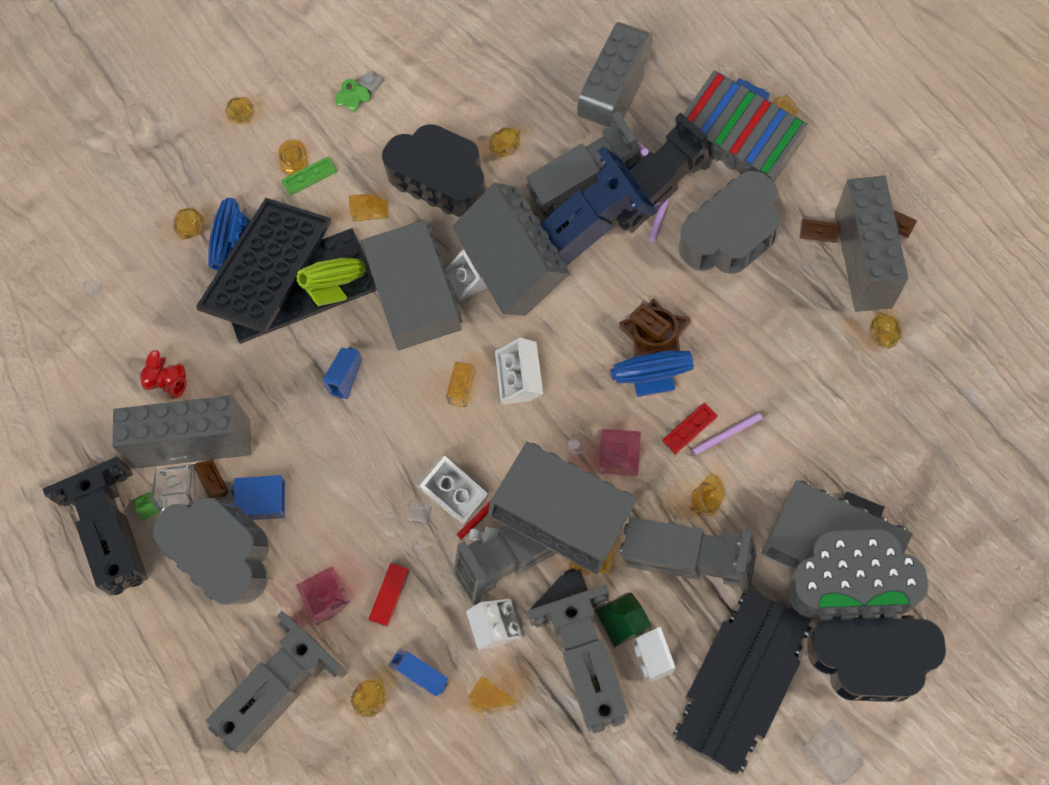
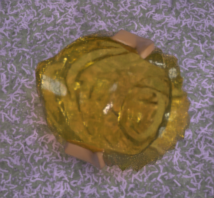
[225,97,255,124]
[489,127,521,157]
[173,207,204,240]
[869,312,902,349]
[351,679,387,717]

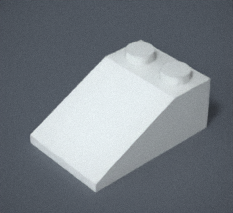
[415,455,488,524]

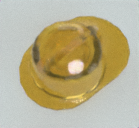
[278,139,307,175]
[690,474,725,516]

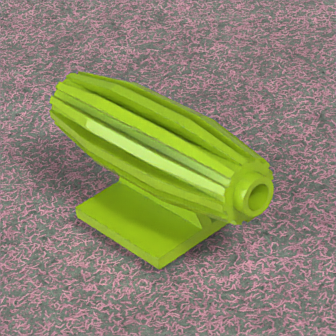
[297,258,366,306]

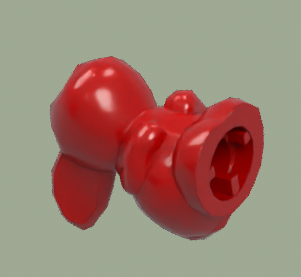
[140,350,187,399]

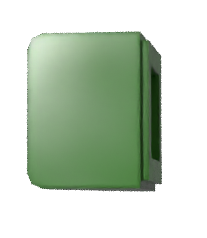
[133,492,159,521]

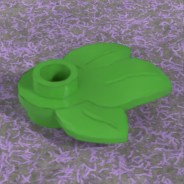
[335,79,370,113]

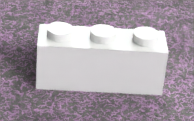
[495,338,543,404]

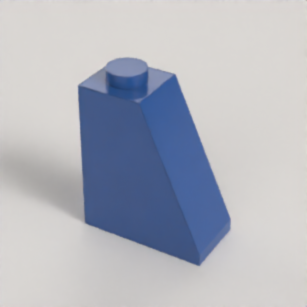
[322,347,362,399]
[388,649,448,697]

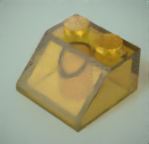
[468,675,520,715]

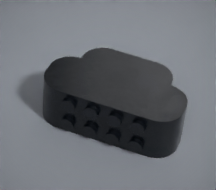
[382,124,486,217]
[807,615,946,702]

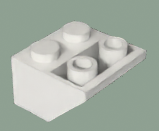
[466,599,523,650]

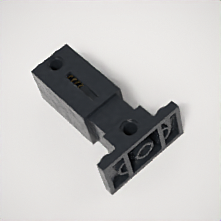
[615,112,710,234]
[43,457,148,596]

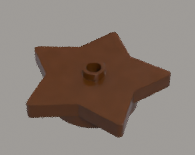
[619,299,691,357]

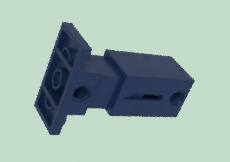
[540,146,658,265]

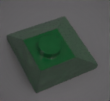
[595,592,652,648]

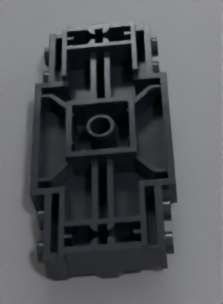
[673,588,811,775]

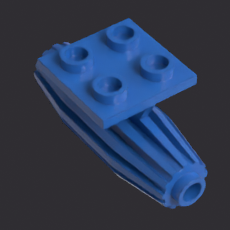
[208,198,251,271]
[610,351,694,397]

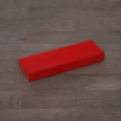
[662,402,718,455]
[368,563,410,627]

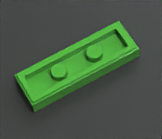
[281,156,337,196]

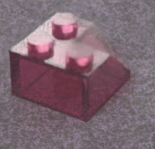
[599,429,641,476]
[296,566,350,625]

